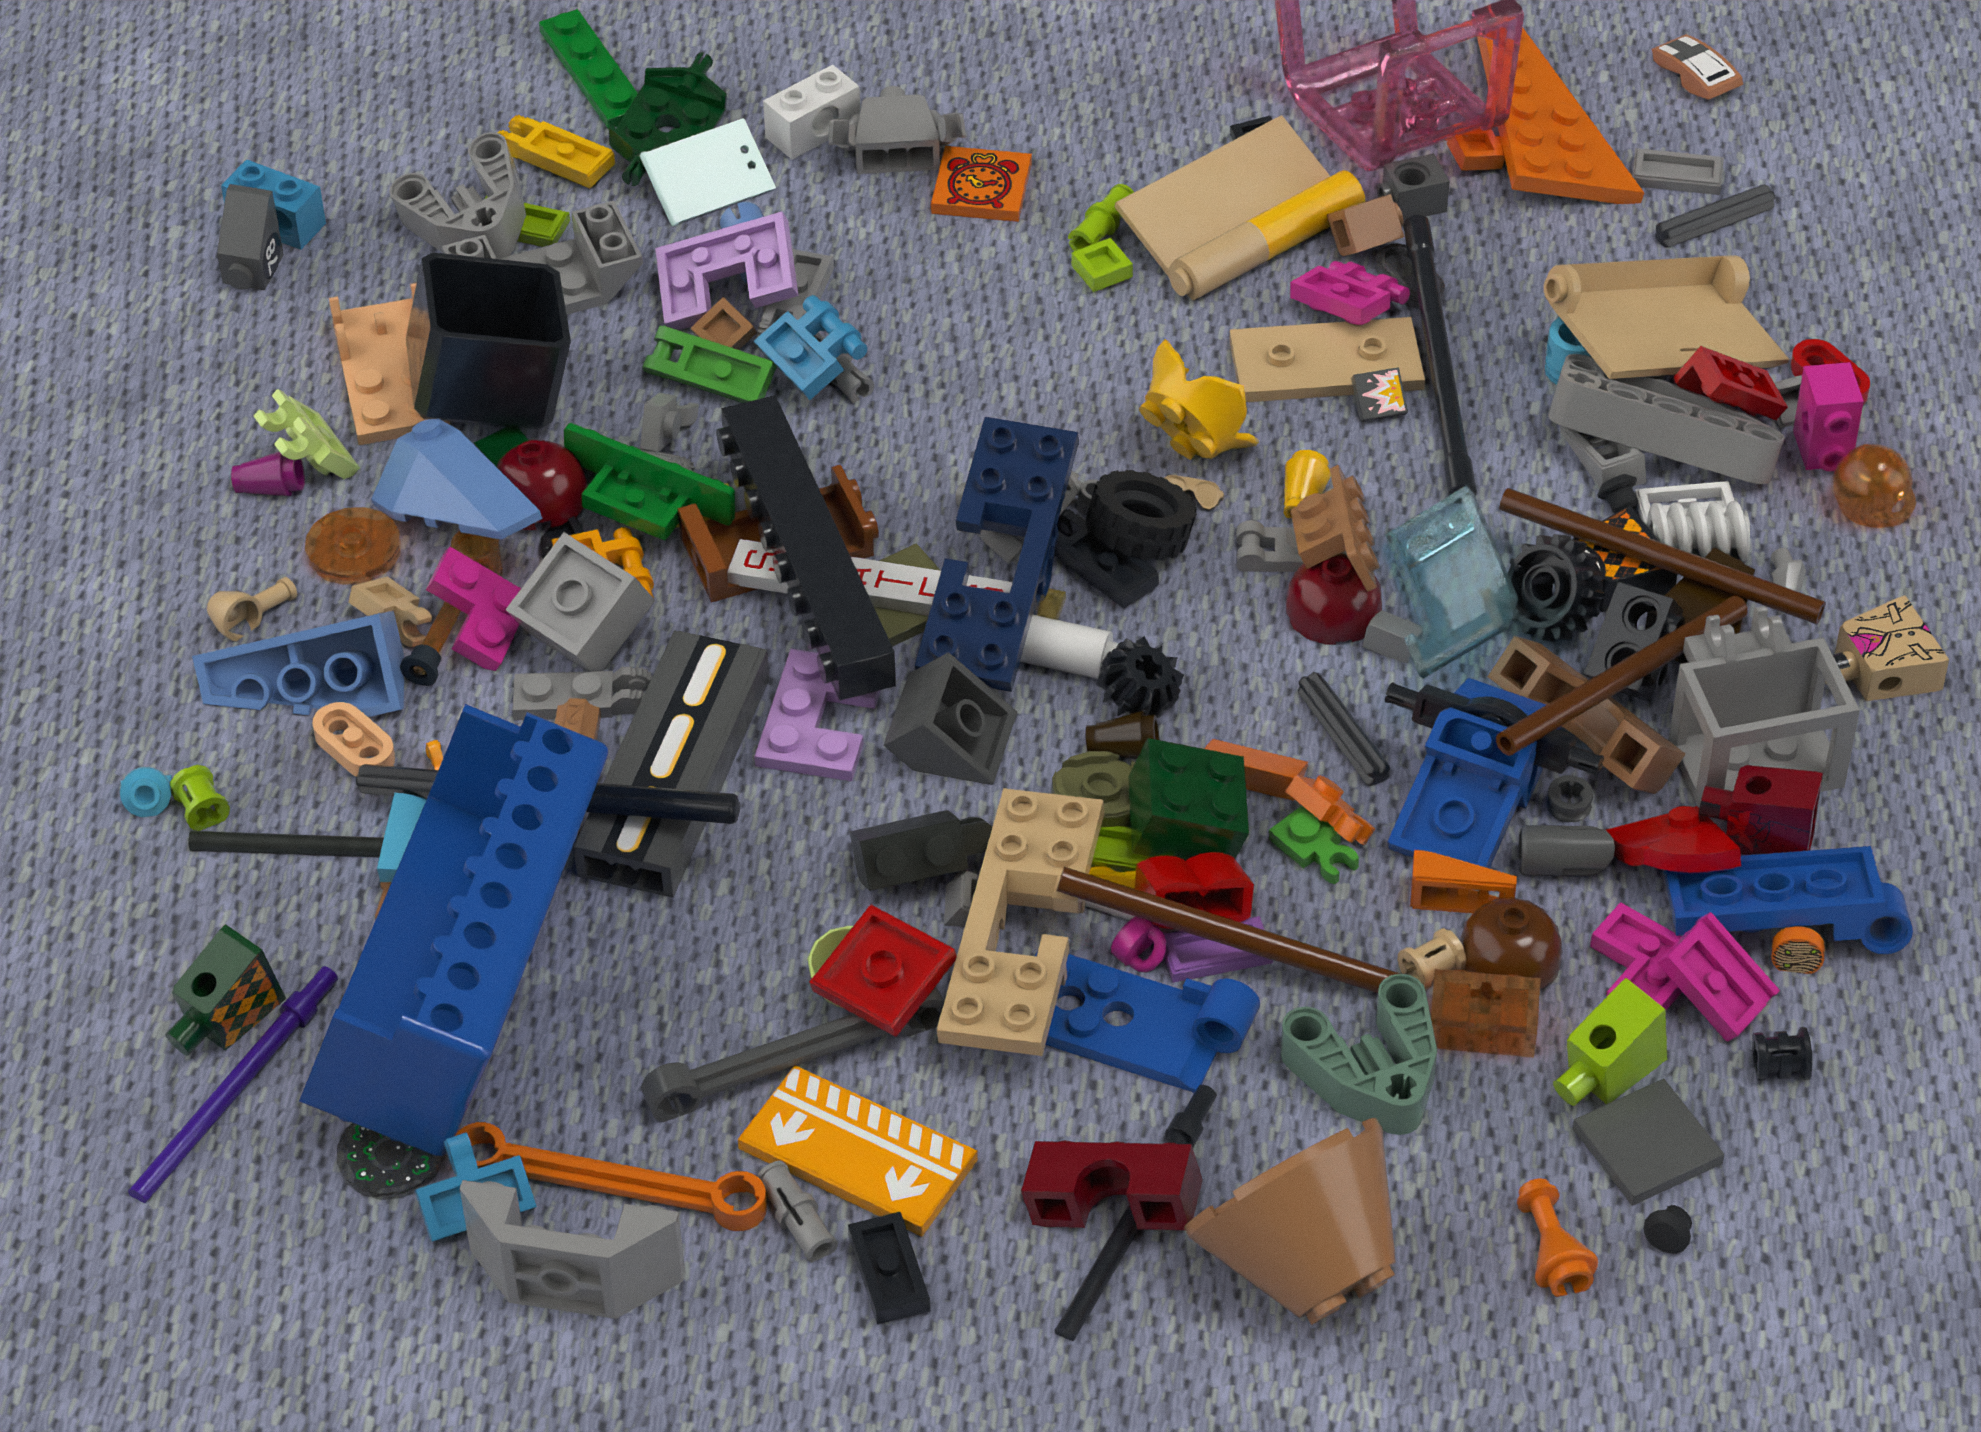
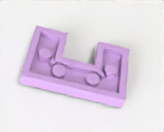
[655,212,798,330]
[754,649,881,781]

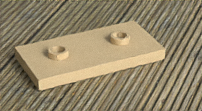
[1229,317,1425,402]

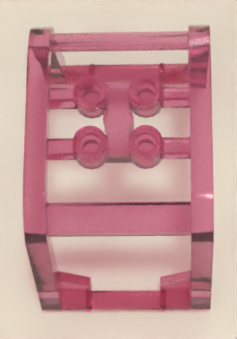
[1275,0,1524,172]

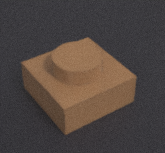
[690,297,757,350]

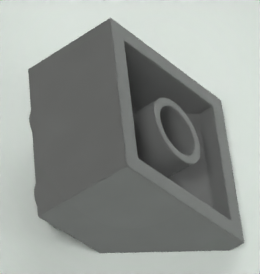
[883,652,1018,785]

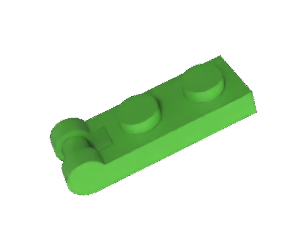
[642,326,777,403]

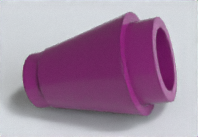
[231,452,305,496]

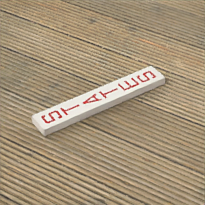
[727,539,1013,616]

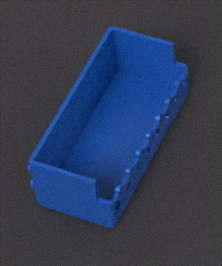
[299,704,608,1156]

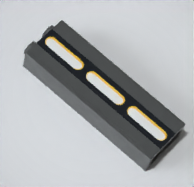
[573,630,769,898]

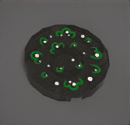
[337,1123,444,1200]

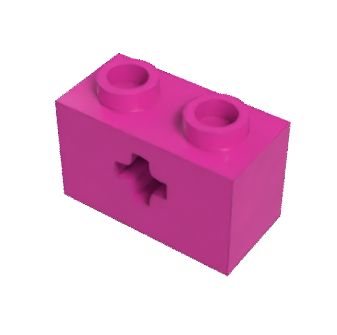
[1793,362,1864,471]

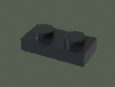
[848,1212,931,1325]

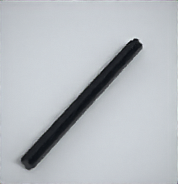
[356,764,741,824]

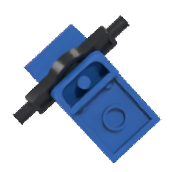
[1385,678,1604,868]

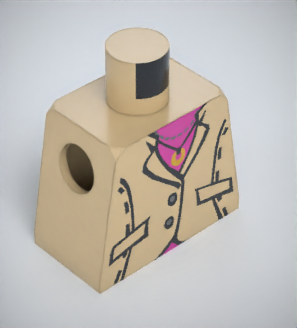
[1825,595,1949,701]

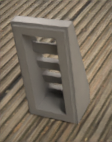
[1560,426,1646,489]

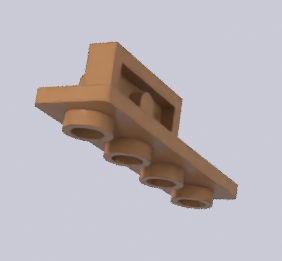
[1290,465,1380,592]

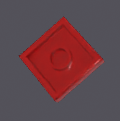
[809,904,957,1037]

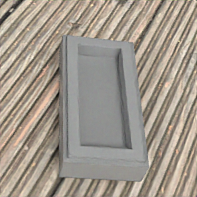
[1632,148,1724,195]

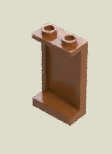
[678,465,879,603]

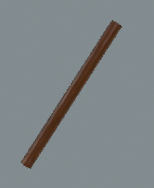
[1499,488,1826,625]
[1496,596,1748,756]
[1057,866,1401,993]

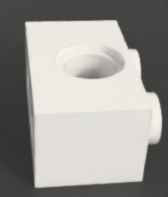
[763,65,860,159]

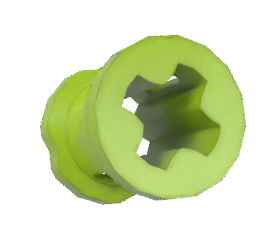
[170,765,230,831]

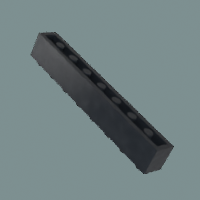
[716,395,896,701]

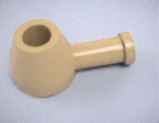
[207,577,297,641]

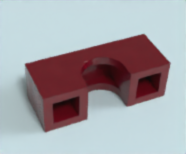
[1021,1140,1203,1230]

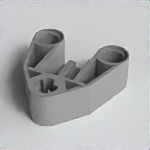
[389,132,526,259]

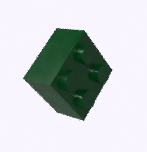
[1128,738,1249,861]

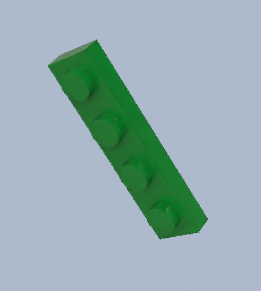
[539,9,638,130]

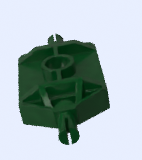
[609,52,727,186]

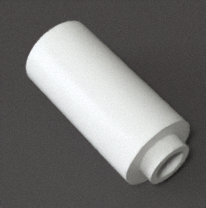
[1020,615,1119,679]

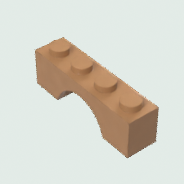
[1487,636,1686,794]

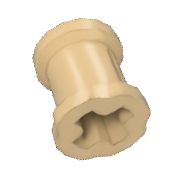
[1397,928,1467,991]

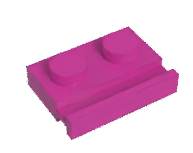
[1657,912,1780,1042]

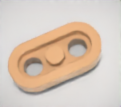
[312,702,395,777]

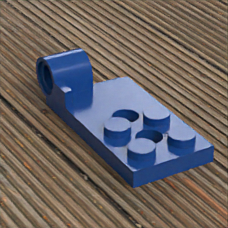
[1664,846,1913,954]
[1035,951,1260,1093]

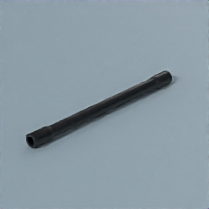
[1403,215,1477,500]

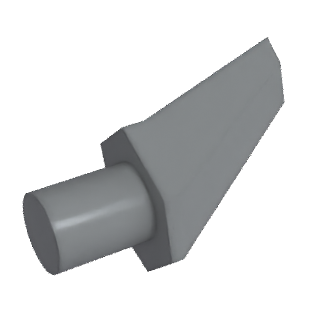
[1771,548,1806,615]

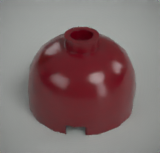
[497,440,588,530]
[1286,553,1382,645]

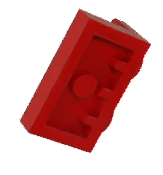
[1673,346,1788,421]

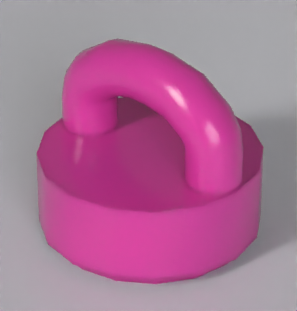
[1111,916,1166,972]

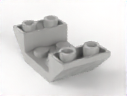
[442,201,643,315]
[460,1180,685,1319]

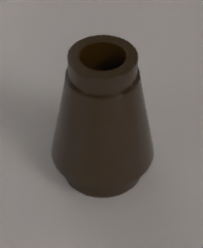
[1085,711,1160,759]

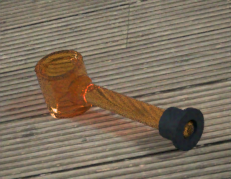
[400,531,503,686]

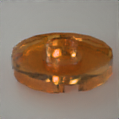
[305,507,401,585]

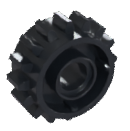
[1503,534,1605,641]

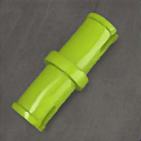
[1068,184,1134,251]

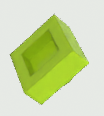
[1071,238,1133,292]

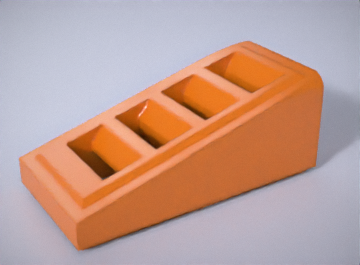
[1410,850,1517,913]

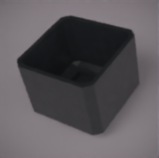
[406,252,571,430]

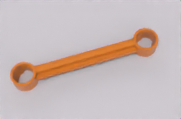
[455,1122,767,1231]

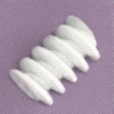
[1647,501,1750,562]

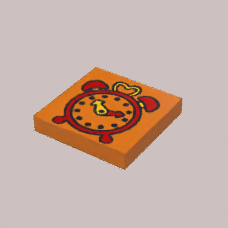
[931,146,1032,222]

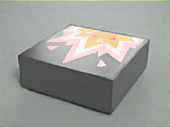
[1351,367,1408,422]

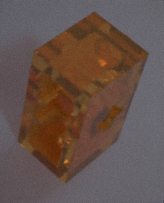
[1431,969,1541,1058]

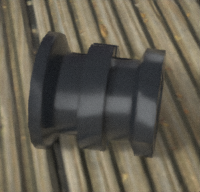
[1752,1027,1813,1080]

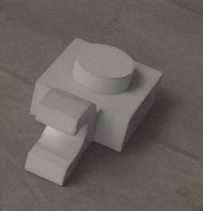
[640,393,699,452]

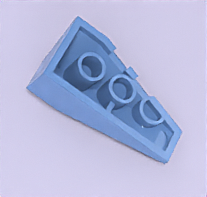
[371,418,542,540]
[192,611,404,717]

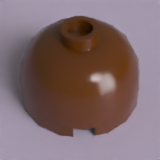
[1460,897,1563,999]

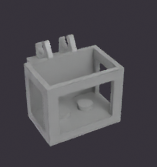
[1668,606,1860,808]

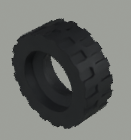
[1086,470,1197,561]

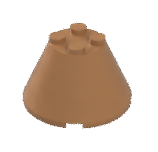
[1184,1118,1396,1325]

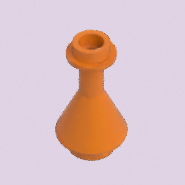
[1517,1178,1598,1297]

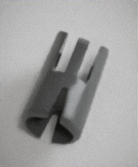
[1518,825,1615,876]

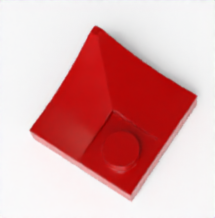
[1606,806,1741,873]

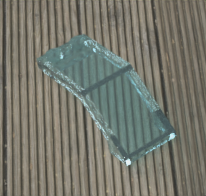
[1385,486,1518,679]

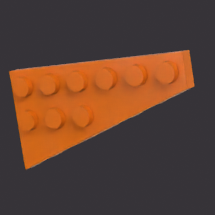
[1476,20,1644,204]

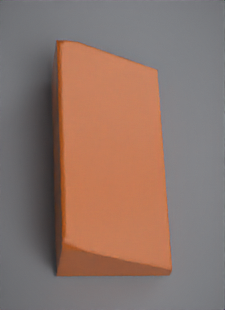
[1204,739,1308,801]

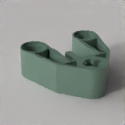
[1280,974,1437,1135]

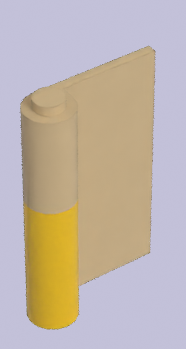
[1114,115,1365,300]

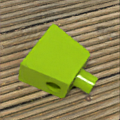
[1553,978,1667,1106]

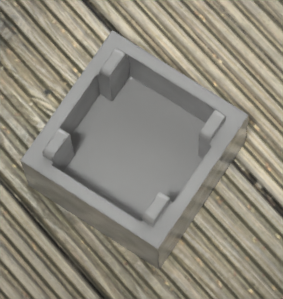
[505,532,655,672]

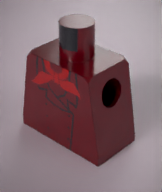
[1699,765,1823,855]

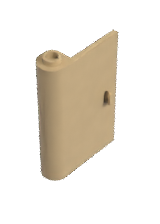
[1544,255,1790,379]

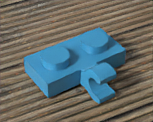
[414,1132,537,1242]

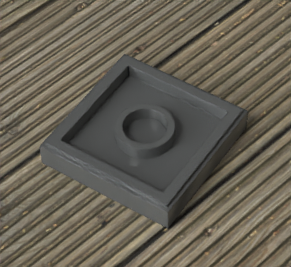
[1573,1078,1724,1206]

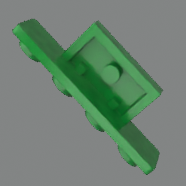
[563,423,735,541]

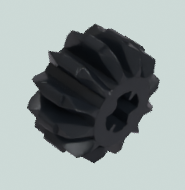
[1096,636,1184,718]

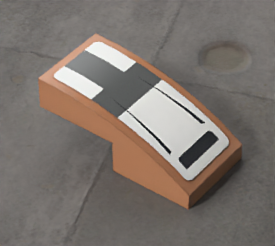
[1652,34,1743,100]

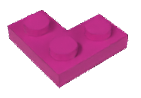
[426,546,521,671]
[1590,902,1682,1011]

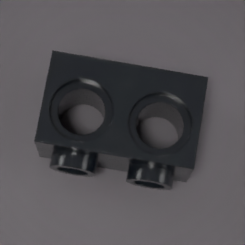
[1584,582,1685,702]

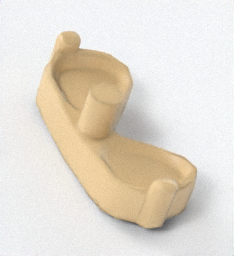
[1165,475,1225,510]

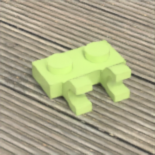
[254,389,360,479]

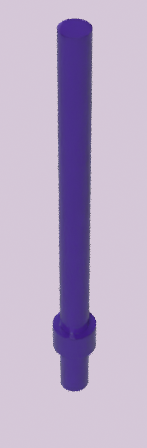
[128,966,338,1203]

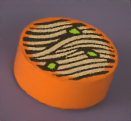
[1771,926,1825,974]

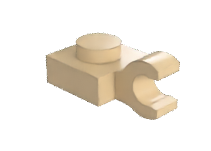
[348,576,432,647]

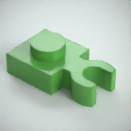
[1269,806,1359,884]

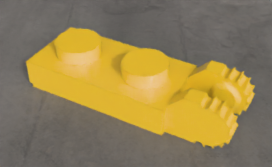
[498,114,615,189]

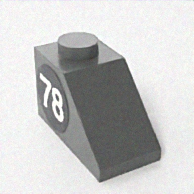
[217,184,284,290]

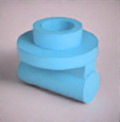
[120,767,172,817]

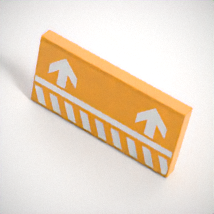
[738,1065,978,1237]

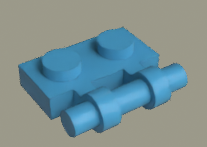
[754,295,868,400]

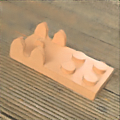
[329,283,450,445]

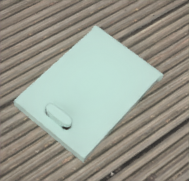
[639,118,776,227]

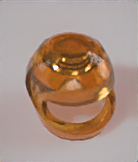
[1833,444,1916,528]

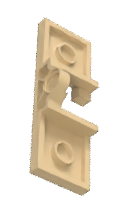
[937,788,1104,1056]

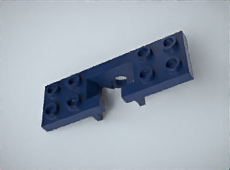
[914,417,1079,692]

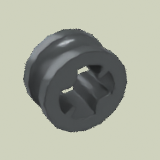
[1546,775,1593,822]

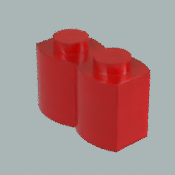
[1134,852,1254,929]

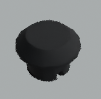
[1597,474,1639,513]
[1643,1205,1692,1254]

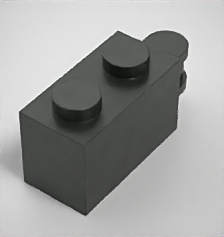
[849,810,992,891]

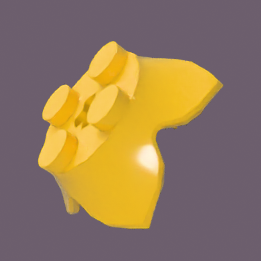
[1139,339,1259,460]

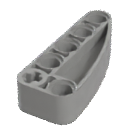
[1548,354,1785,484]

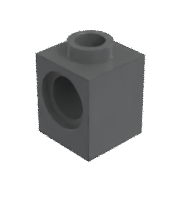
[1377,153,1450,221]

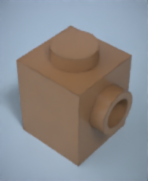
[1327,194,1404,257]

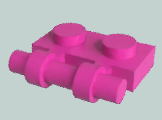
[1290,261,1410,325]

